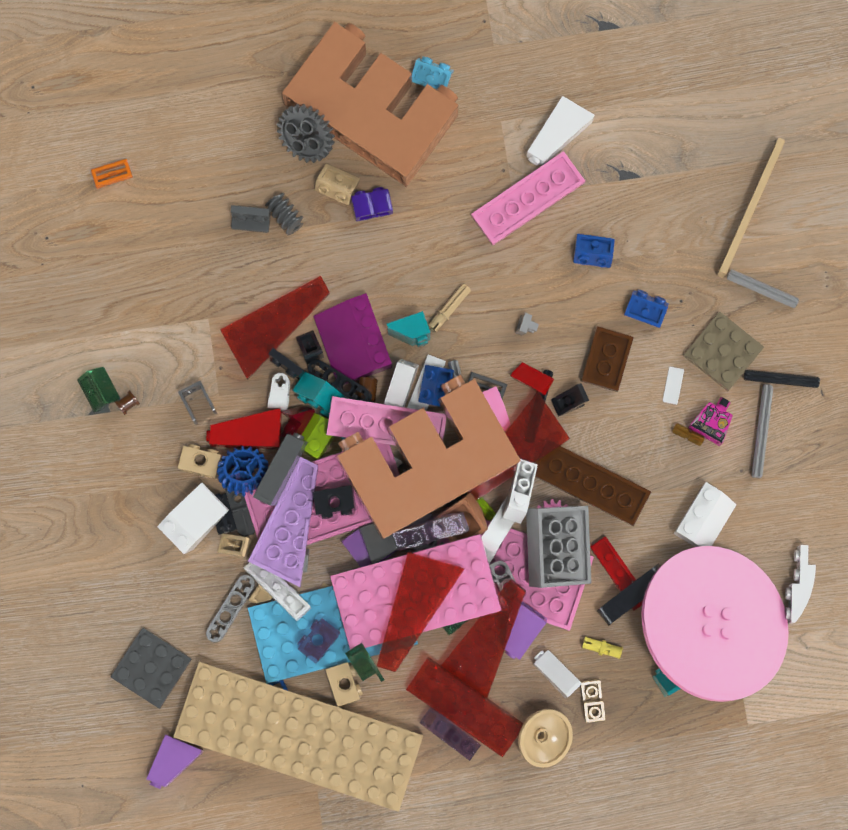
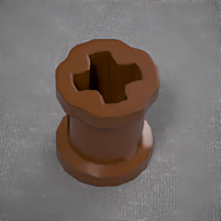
[114,390,140,415]

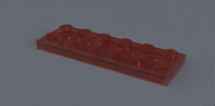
[406,657,524,757]

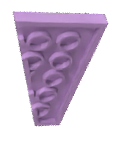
[248,457,318,588]

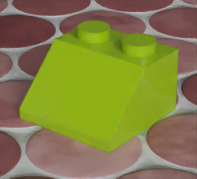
[302,413,335,460]

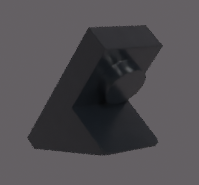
[551,383,589,417]

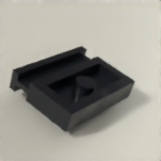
[268,348,304,380]

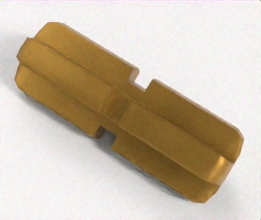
[672,423,705,446]

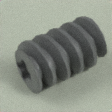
[265,193,304,236]

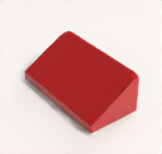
[510,362,554,396]

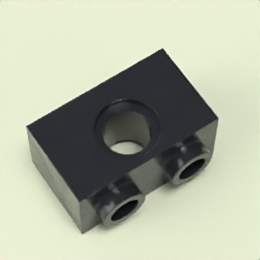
[313,485,357,519]

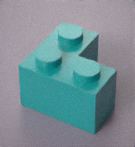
[292,372,348,418]

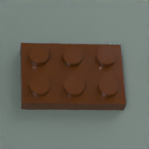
[581,326,634,392]

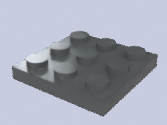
[111,628,192,709]

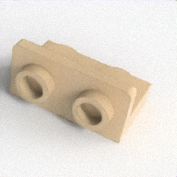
[315,164,360,205]

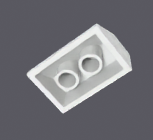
[674,482,736,547]

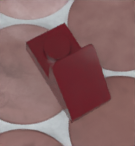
[281,405,315,438]

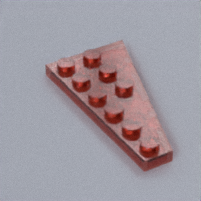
[220,276,330,380]
[466,391,570,501]
[376,552,466,672]
[439,579,526,706]

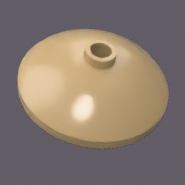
[518,709,573,768]

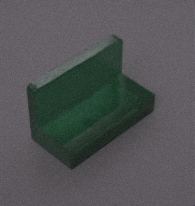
[77,367,120,413]
[345,643,384,682]

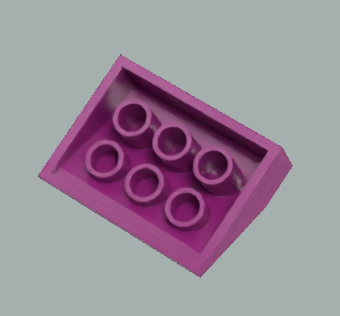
[313,293,392,385]

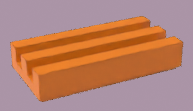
[91,159,133,189]

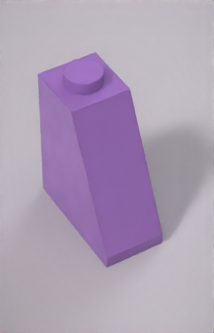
[504,596,547,660]
[147,735,203,789]

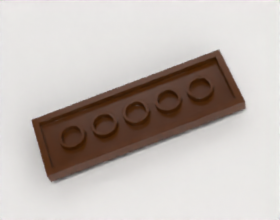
[535,440,651,527]

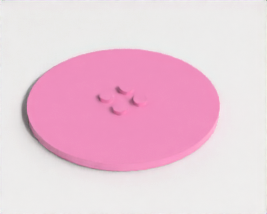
[642,546,788,702]

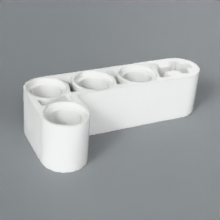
[482,497,514,564]

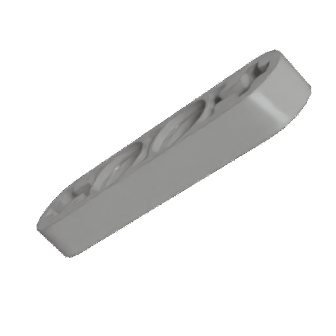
[206,575,255,643]

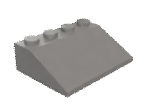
[526,506,591,588]

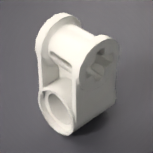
[268,373,290,411]

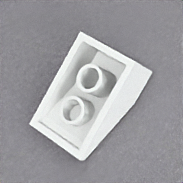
[157,483,229,554]

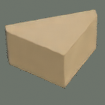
[217,534,251,560]

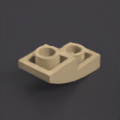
[580,679,605,723]

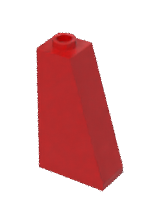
[206,409,282,450]

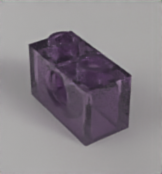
[297,618,341,665]

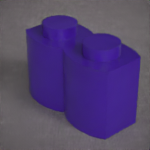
[351,187,393,221]

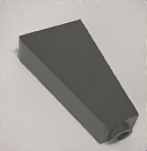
[253,432,308,506]
[359,512,433,565]

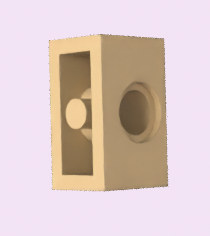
[178,444,222,480]
[325,662,363,707]

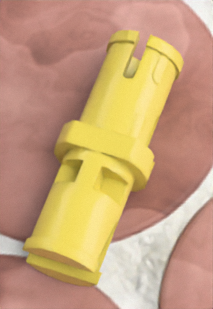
[582,636,623,659]

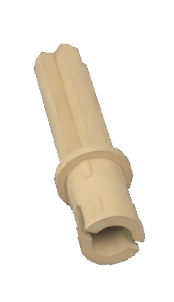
[428,284,471,333]

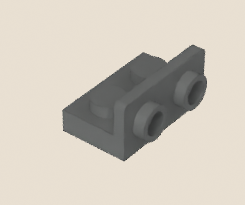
[231,205,271,233]

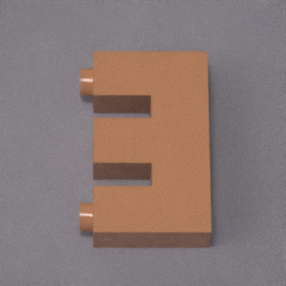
[282,22,459,187]
[336,374,521,539]

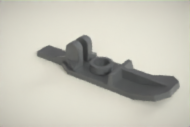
[225,466,255,537]

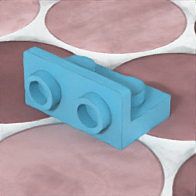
[412,56,454,89]

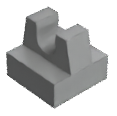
[515,313,539,336]

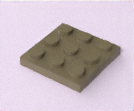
[684,312,764,391]

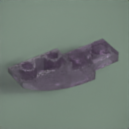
[392,512,469,551]

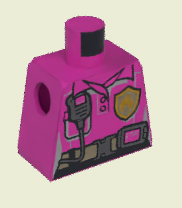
[688,397,733,446]

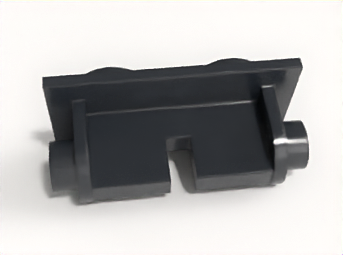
[215,493,237,535]

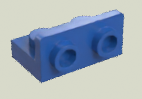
[573,234,615,268]
[624,290,669,328]
[418,365,454,407]

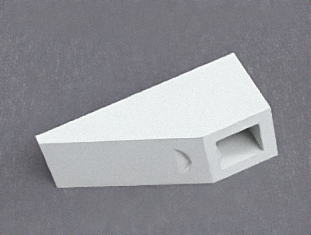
[502,459,538,524]

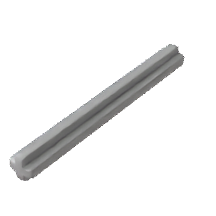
[751,384,773,478]

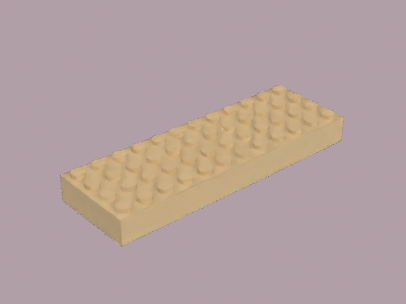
[174,662,423,812]

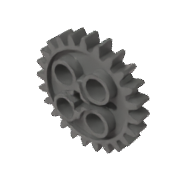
[277,104,335,163]

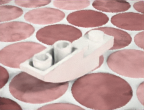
[785,545,816,624]

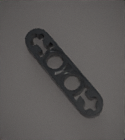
[308,359,372,402]

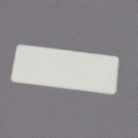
[663,367,684,405]

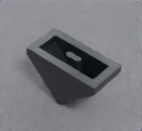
[296,330,324,364]

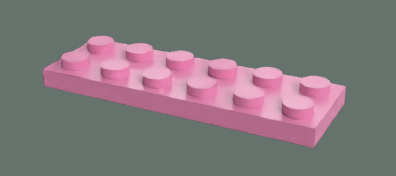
[471,151,585,245]
[326,396,447,446]

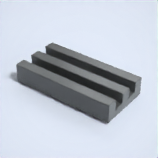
[468,372,508,399]

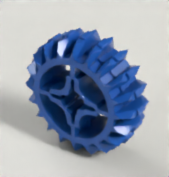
[217,446,269,496]

